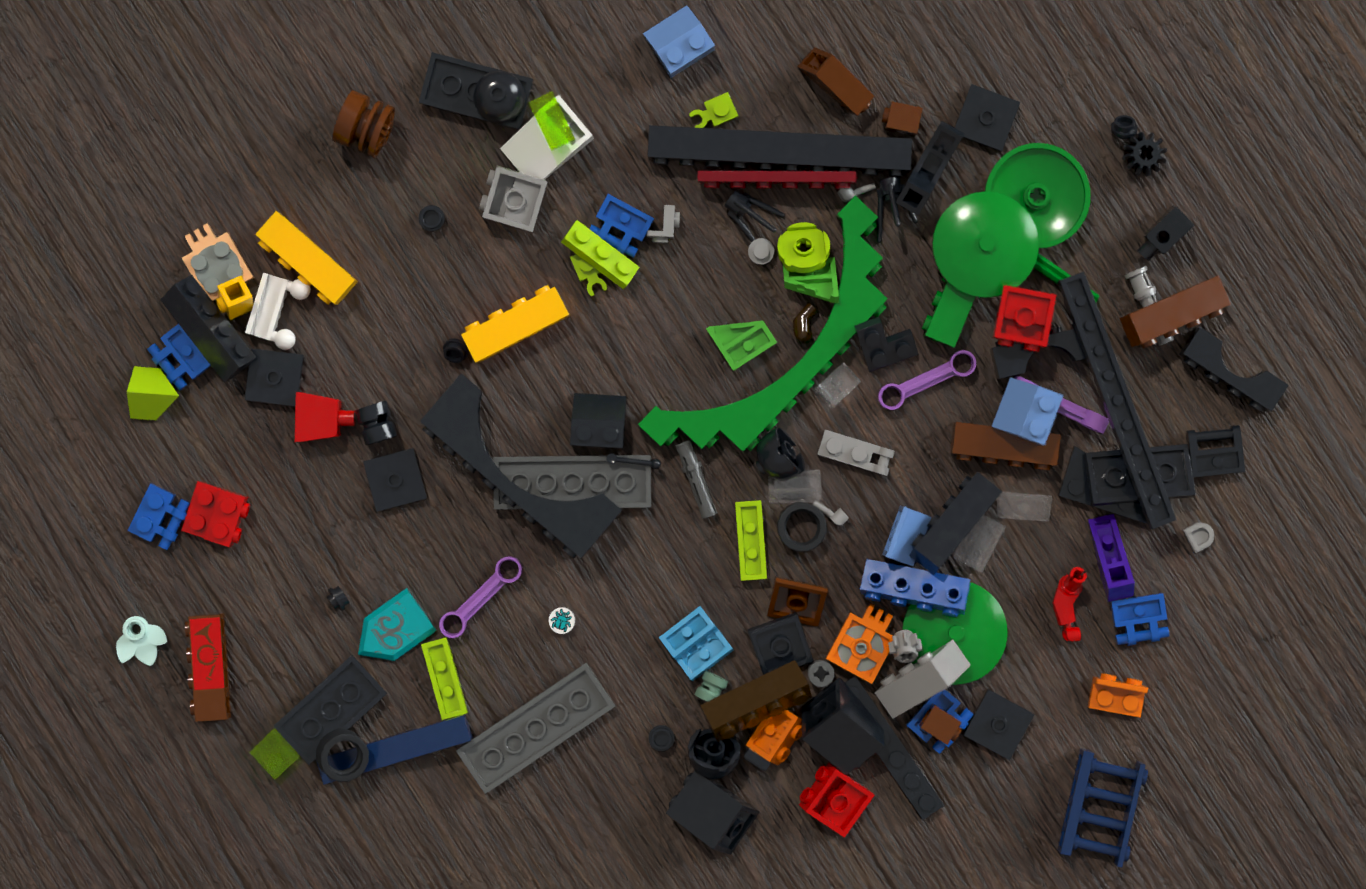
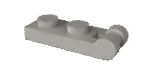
[817,430,895,476]

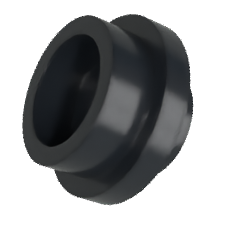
[1111,115,1138,139]
[419,205,445,232]
[443,338,469,363]
[326,586,350,611]
[649,725,675,751]

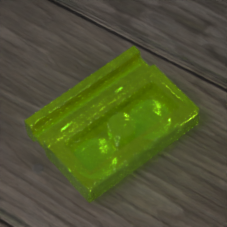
[249,728,300,780]

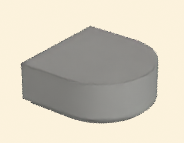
[1182,522,1214,553]

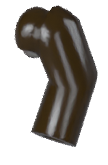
[793,303,818,343]

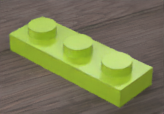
[561,220,639,289]
[735,500,767,581]
[421,637,468,720]

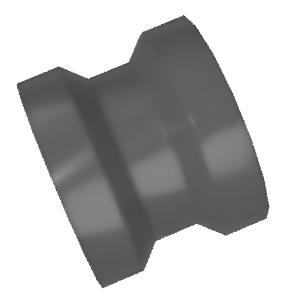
[807,659,834,687]

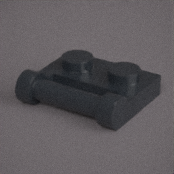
[1186,425,1245,477]

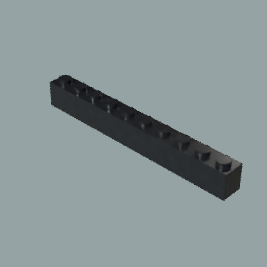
[648,125,912,177]

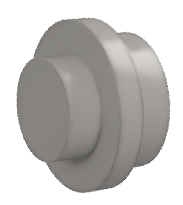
[748,238,774,265]

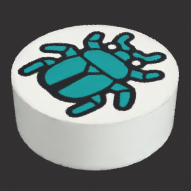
[549,607,575,634]

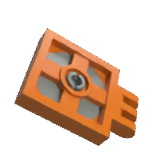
[825,603,893,684]

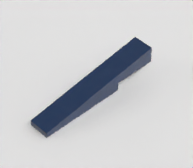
[316,714,473,784]

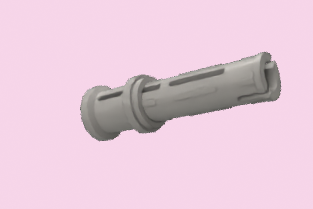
[1124,266,1174,346]

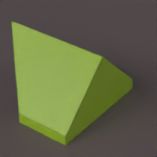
[127,366,179,420]

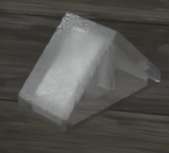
[814,362,861,409]

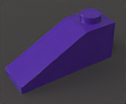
[1088,514,1135,602]

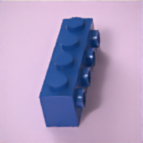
[860,559,971,617]

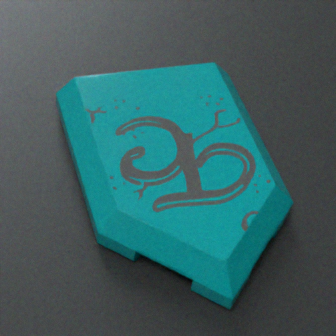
[358,588,437,661]

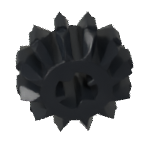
[1122,132,1167,177]

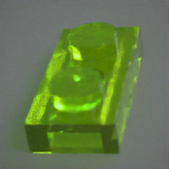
[528,91,575,151]

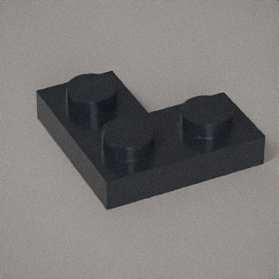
[854,317,919,372]

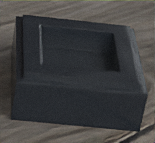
[743,747,771,771]

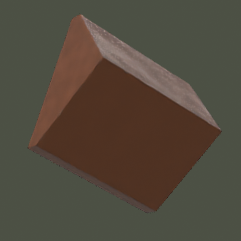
[767,576,828,627]

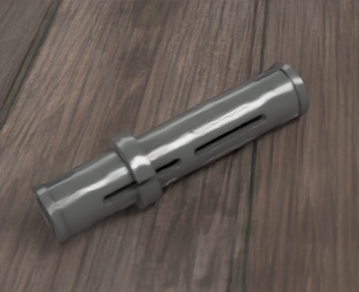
[675,440,718,519]

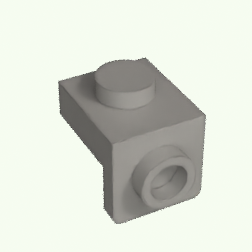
[647,205,680,243]

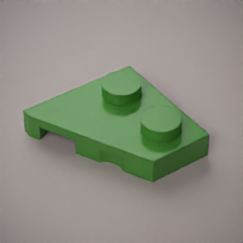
[783,257,839,303]
[706,321,777,371]

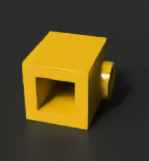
[215,276,253,320]

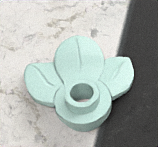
[116,616,167,666]

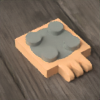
[182,223,254,302]

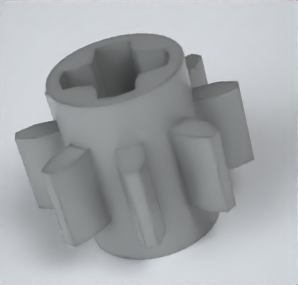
[888,630,922,663]

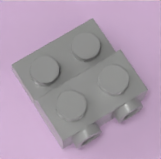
[479,165,548,232]

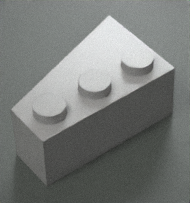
[875,639,971,718]

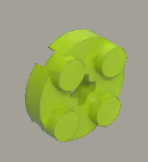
[777,222,830,273]

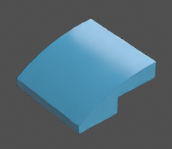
[659,606,734,682]

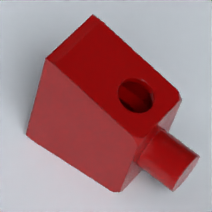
[295,392,356,442]

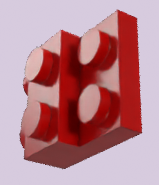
[992,285,1056,352]
[181,481,250,547]
[799,763,875,838]

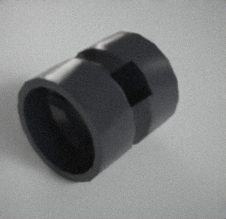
[355,401,398,446]

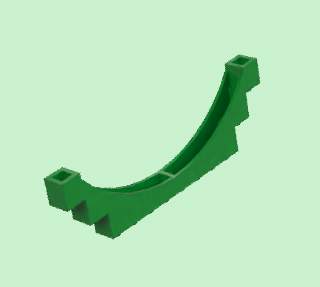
[638,195,888,452]

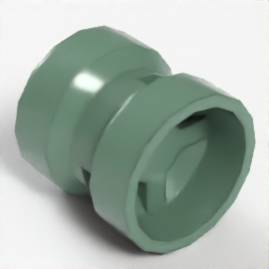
[694,670,729,702]

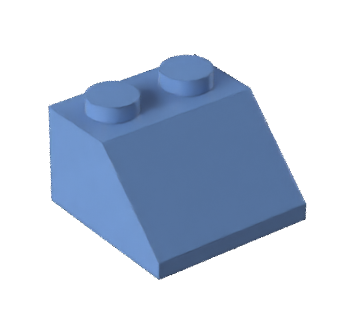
[643,6,715,78]
[991,377,1063,445]
[882,506,931,566]

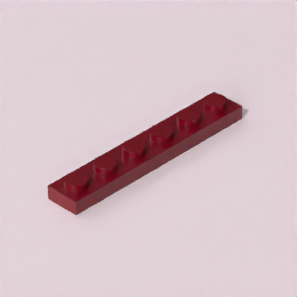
[698,171,857,189]

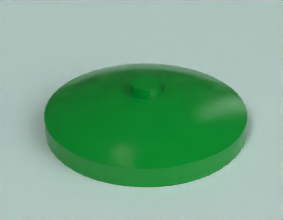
[984,143,1091,249]
[932,192,1039,298]
[902,582,1008,685]

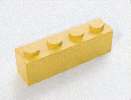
[255,211,358,305]
[461,285,570,363]

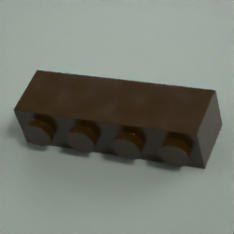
[700,660,812,742]

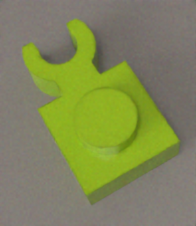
[689,92,738,128]
[570,254,607,296]

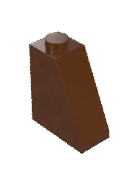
[797,47,875,116]

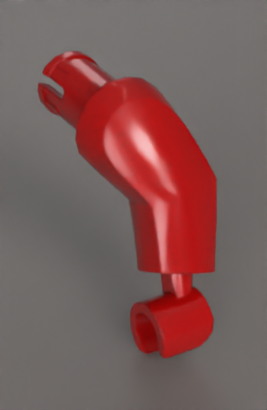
[1052,567,1087,641]

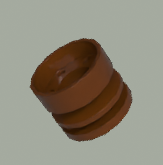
[332,90,395,158]

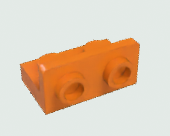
[1088,673,1148,718]
[746,709,802,765]

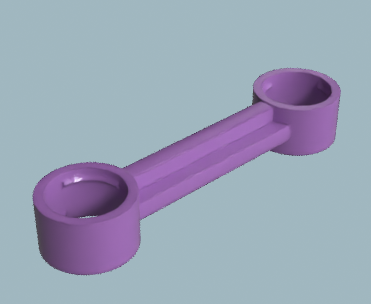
[878,350,976,410]
[1014,375,1109,434]
[439,556,523,638]

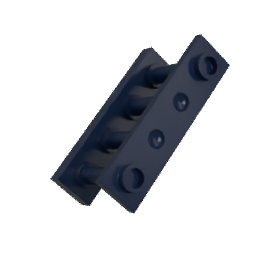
[1057,748,1148,868]

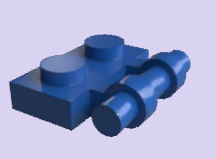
[590,194,654,258]
[147,324,211,391]
[127,484,190,550]
[1110,593,1169,646]
[906,689,974,754]

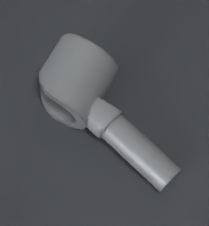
[837,183,876,202]
[813,501,849,526]

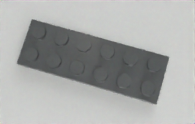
[493,455,651,509]
[456,662,616,794]

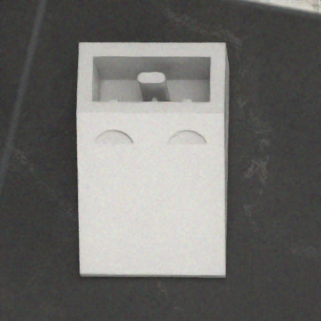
[500,95,594,180]

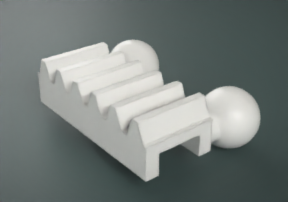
[245,273,311,350]

